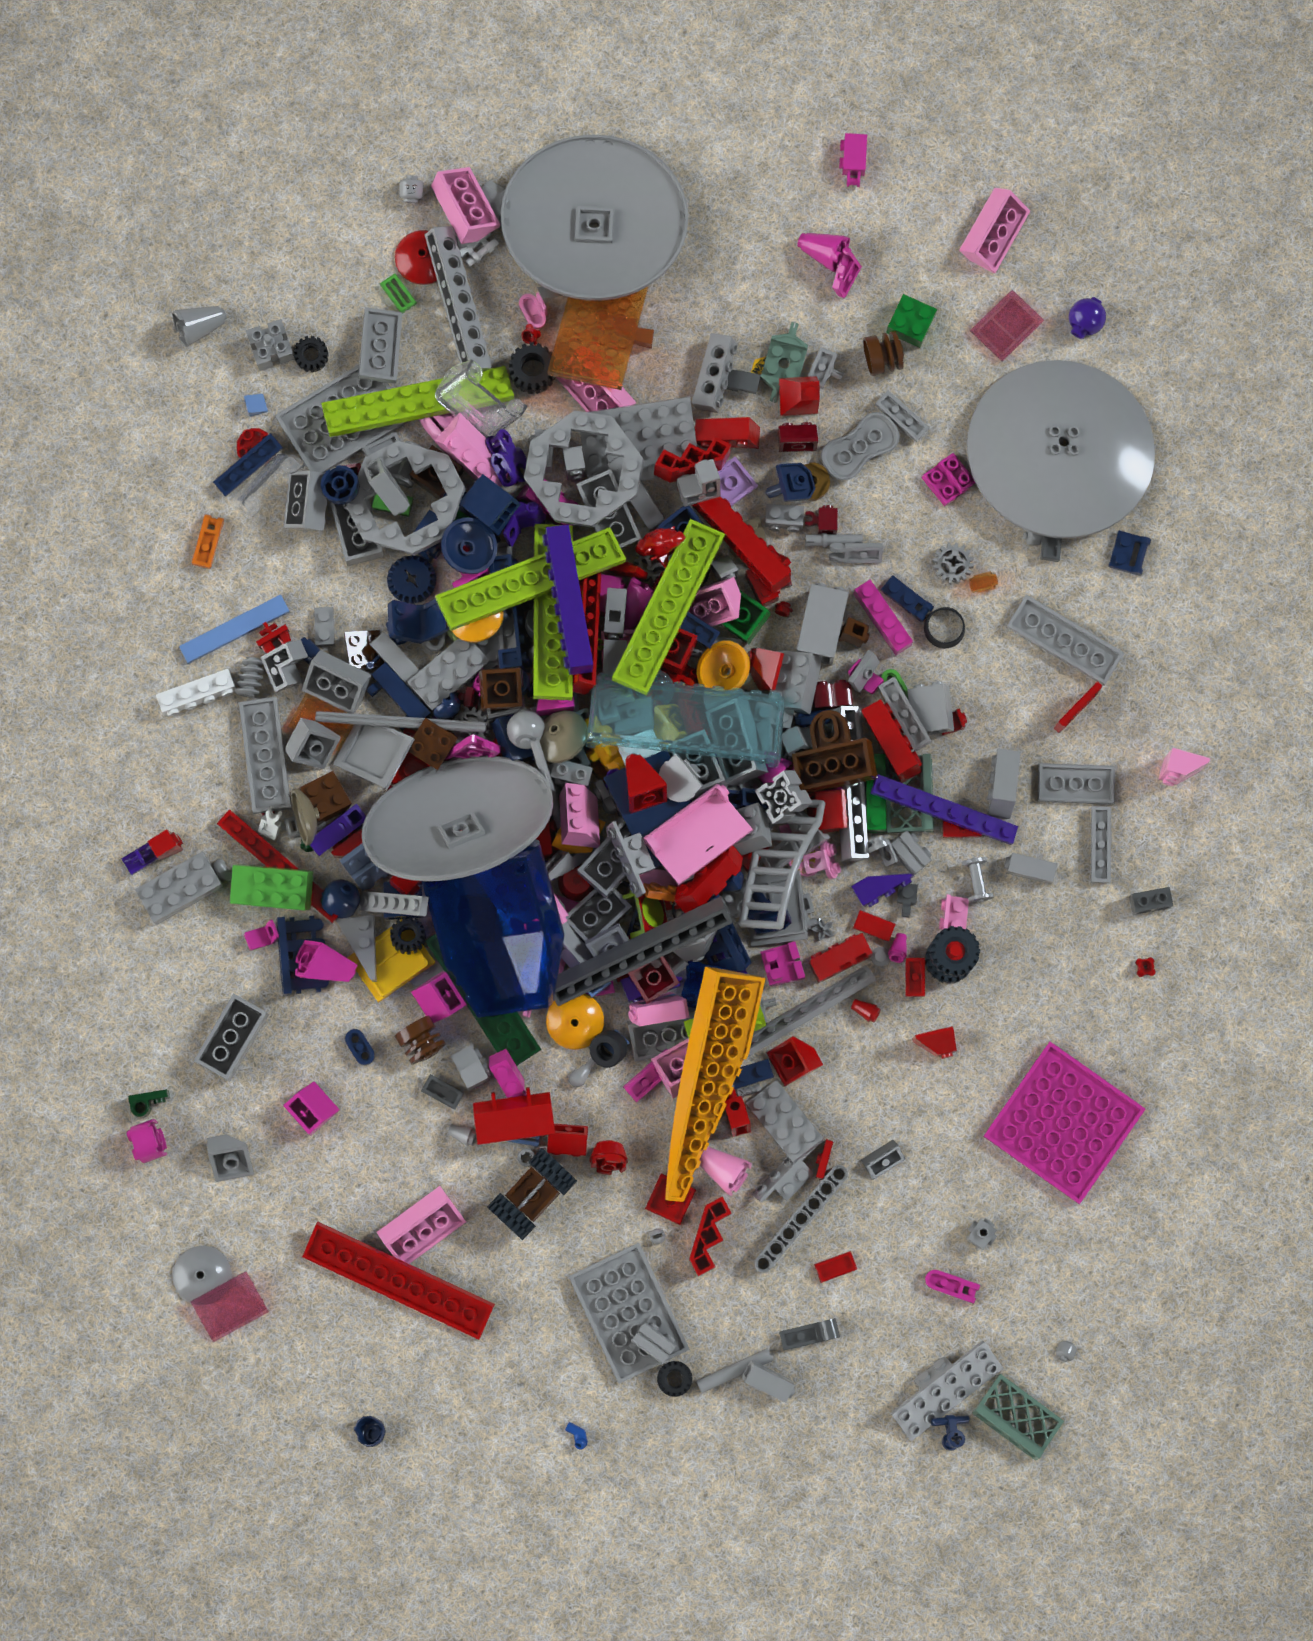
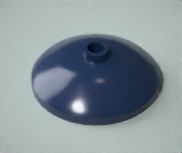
[441,518,497,574]

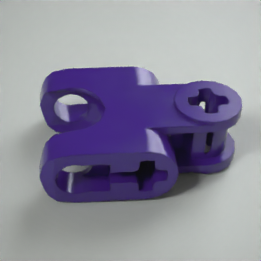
[486,429,527,487]

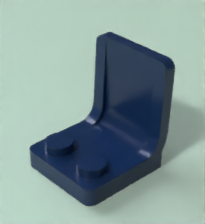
[387,599,450,644]

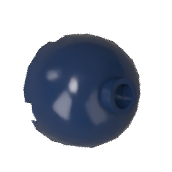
[320,465,360,505]
[320,879,360,919]

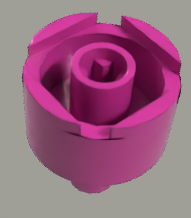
[126,1119,167,1163]

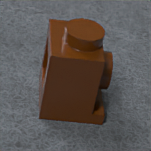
[838,617,870,648]

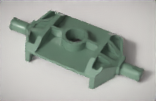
[760,322,808,403]

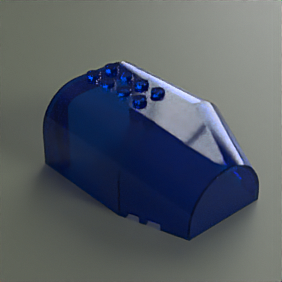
[421,839,565,1018]

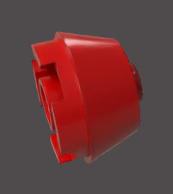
[558,863,595,901]
[589,1140,628,1175]

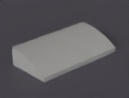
[627,1007,696,1062]

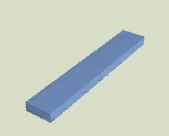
[179,594,290,664]

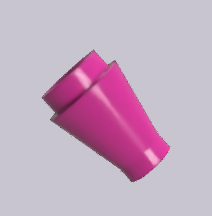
[888,933,907,963]

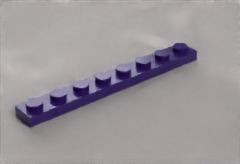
[870,774,1018,845]

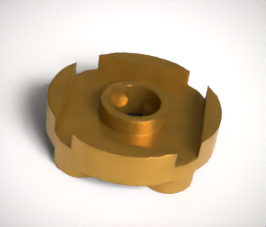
[803,462,830,501]

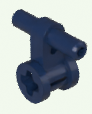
[931,1414,970,1451]

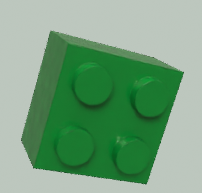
[886,294,937,348]
[720,590,771,645]

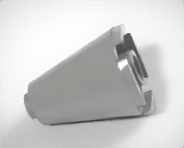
[172,306,227,347]

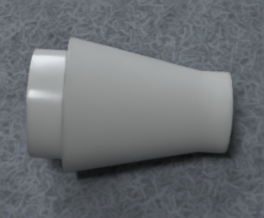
[448,1124,477,1146]

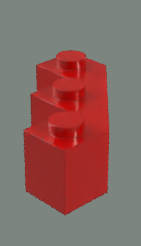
[653,437,732,483]
[674,846,743,913]
[689,1196,732,1277]

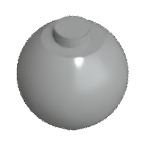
[507,709,545,749]

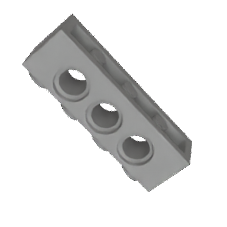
[692,333,738,413]

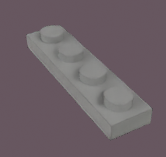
[878,677,932,751]
[1091,806,1111,884]

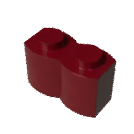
[813,680,853,710]

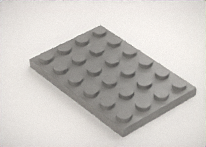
[275,365,410,473]
[580,396,697,484]
[568,1243,690,1384]

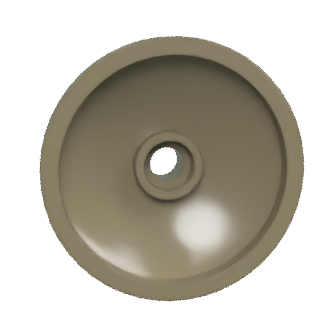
[540,711,588,763]
[291,788,320,846]

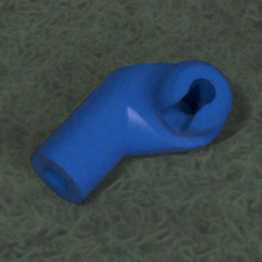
[565,1422,588,1450]

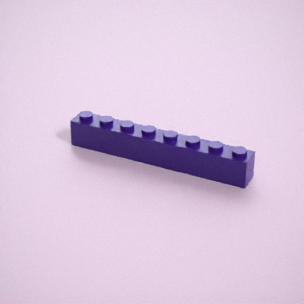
[542,524,593,675]

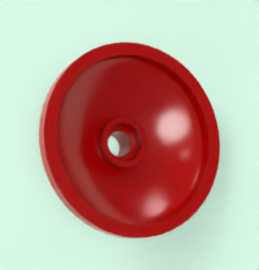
[395,230,437,285]

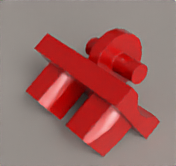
[256,622,292,654]

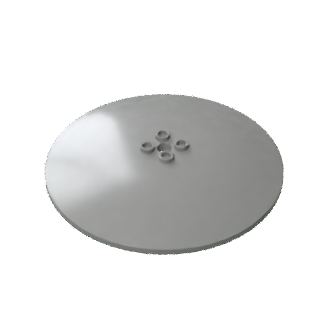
[501,135,688,300]
[967,360,1155,538]
[362,756,553,881]

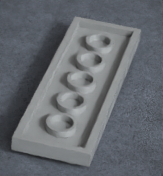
[1006,594,1124,686]
[239,697,292,814]

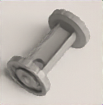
[391,441,424,488]
[961,857,994,902]

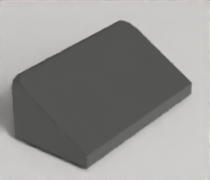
[861,1140,906,1180]

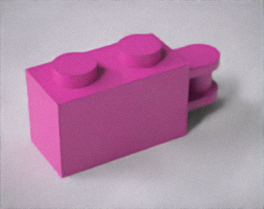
[839,133,867,187]
[489,1049,526,1098]

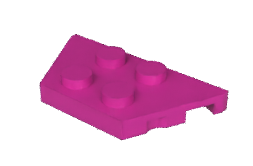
[444,734,500,761]

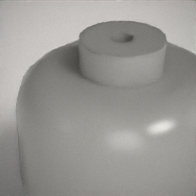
[1023,531,1042,545]
[1056,1341,1077,1362]

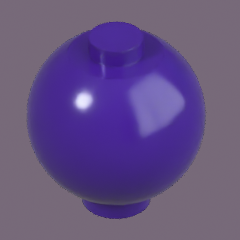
[1069,297,1106,339]

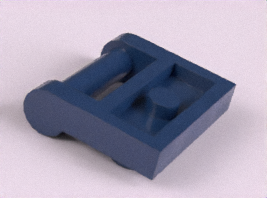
[1108,530,1151,576]

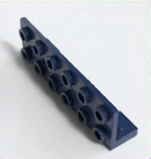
[490,554,532,673]

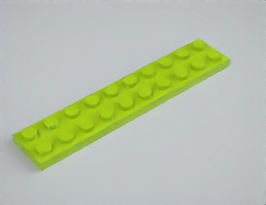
[321,366,514,437]
[612,519,725,695]
[533,524,573,700]
[435,527,626,631]

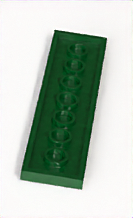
[425,920,542,1066]

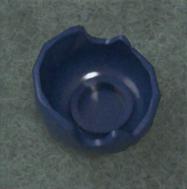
[434,692,461,720]
[354,1416,386,1447]

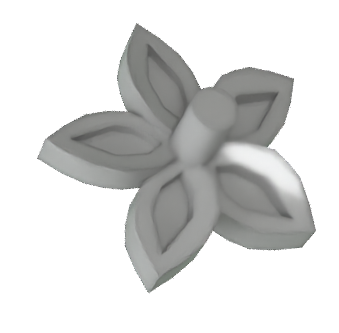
[811,918,833,941]

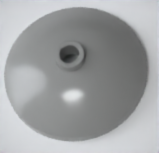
[173,1246,232,1305]

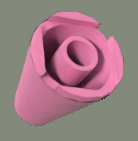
[700,1147,752,1196]

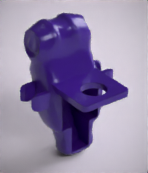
[503,501,546,547]

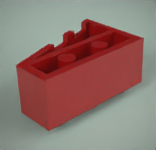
[695,417,760,449]
[809,933,873,983]

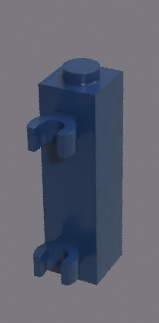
[366,662,432,731]

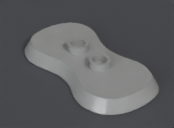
[821,412,900,480]

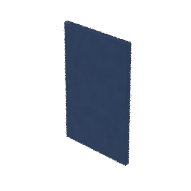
[604,749,692,868]

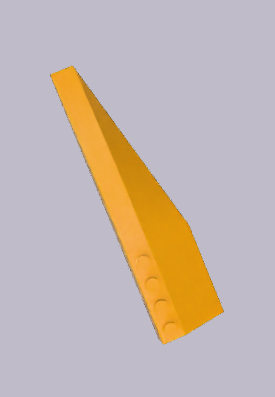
[665,967,766,1202]

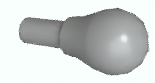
[569,1057,596,1087]

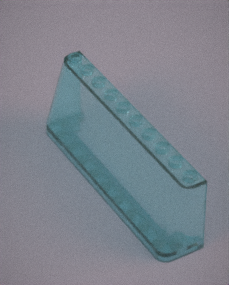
[586,673,785,768]

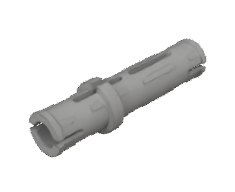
[805,533,863,548]

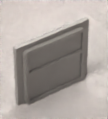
[333,724,415,789]
[748,870,808,947]

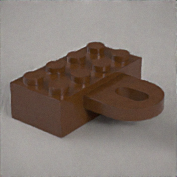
[792,710,878,794]

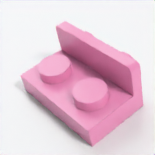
[939,894,969,930]

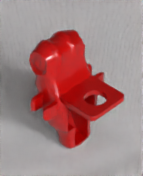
[636,526,686,569]

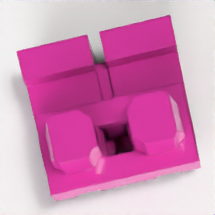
[760,941,805,986]

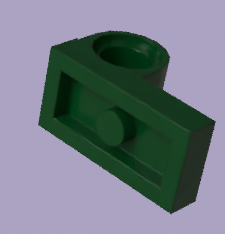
[128,1089,170,1118]

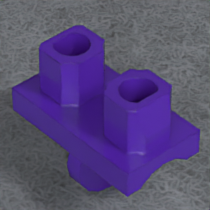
[121,843,159,875]

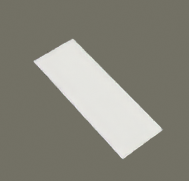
[537,287,564,299]

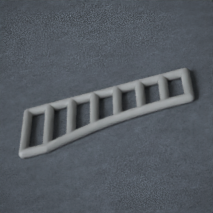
[738,800,825,930]

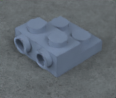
[339,843,389,891]

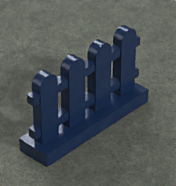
[680,894,752,972]
[276,915,329,996]

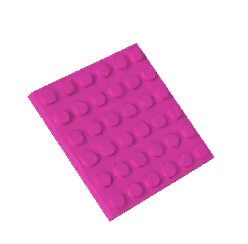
[983,1041,1146,1204]

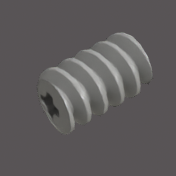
[235,656,265,699]

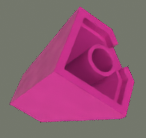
[295,940,358,982]

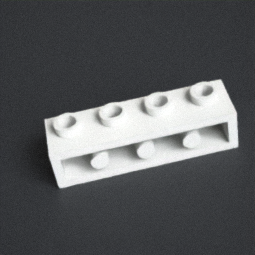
[156,669,236,717]

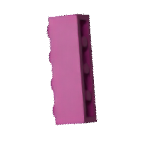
[853,579,913,656]

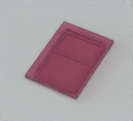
[970,290,1044,362]
[191,1271,269,1342]

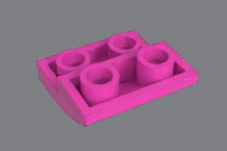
[921,453,975,507]

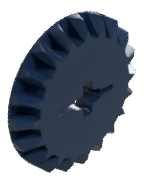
[387,555,436,604]

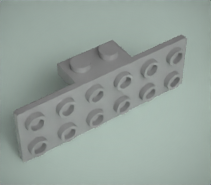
[891,1341,1003,1441]

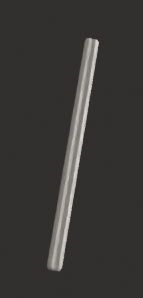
[315,711,486,733]

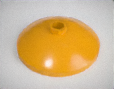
[452,611,503,643]
[697,641,750,697]
[546,993,604,1050]

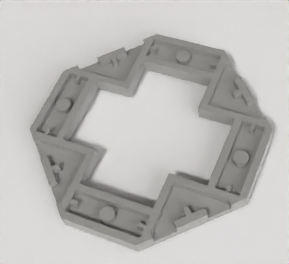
[524,410,643,528]
[346,441,466,555]

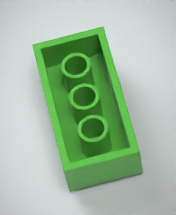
[230,864,314,910]

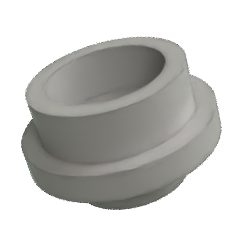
[871,947,890,966]

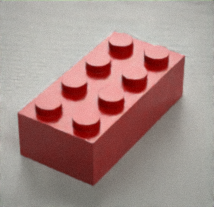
[861,699,922,783]

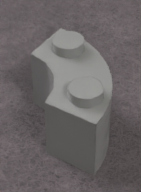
[780,726,828,756]

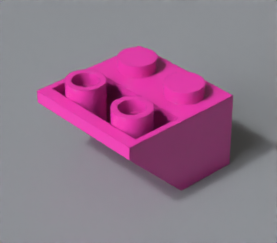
[411,971,467,1023]
[283,1081,340,1136]

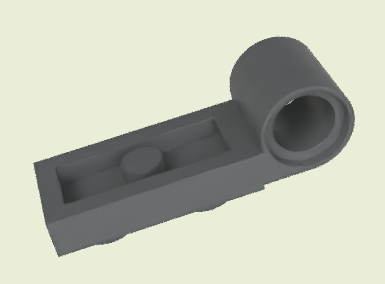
[779,1318,840,1351]

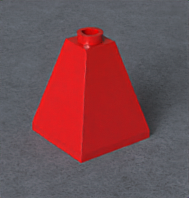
[625,754,667,814]

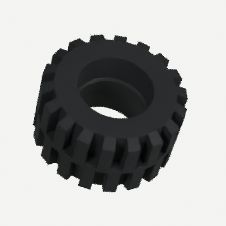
[509,342,557,394]

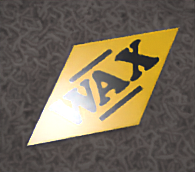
[751,356,766,375]

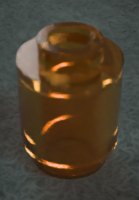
[969,571,998,594]

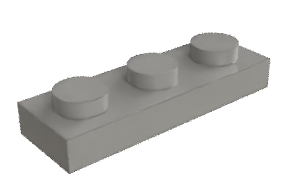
[875,390,930,443]

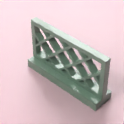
[885,754,934,833]
[972,1374,1064,1461]

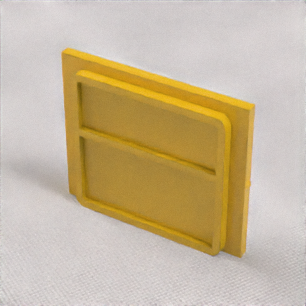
[347,919,436,1003]

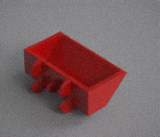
[473,1087,555,1145]

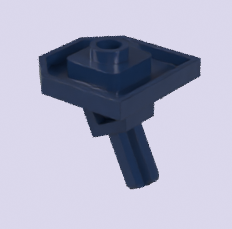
[766,463,815,502]
[748,892,792,934]

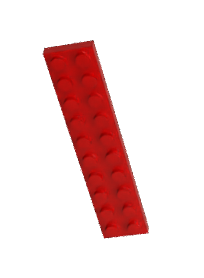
[302,1222,495,1340]

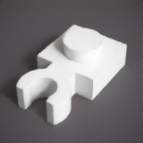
[258,806,282,840]

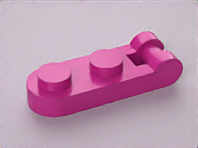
[925,1270,980,1304]

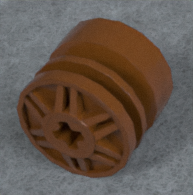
[863,331,904,376]
[395,1015,446,1065]

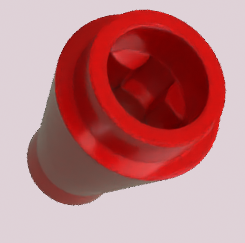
[851,999,881,1023]

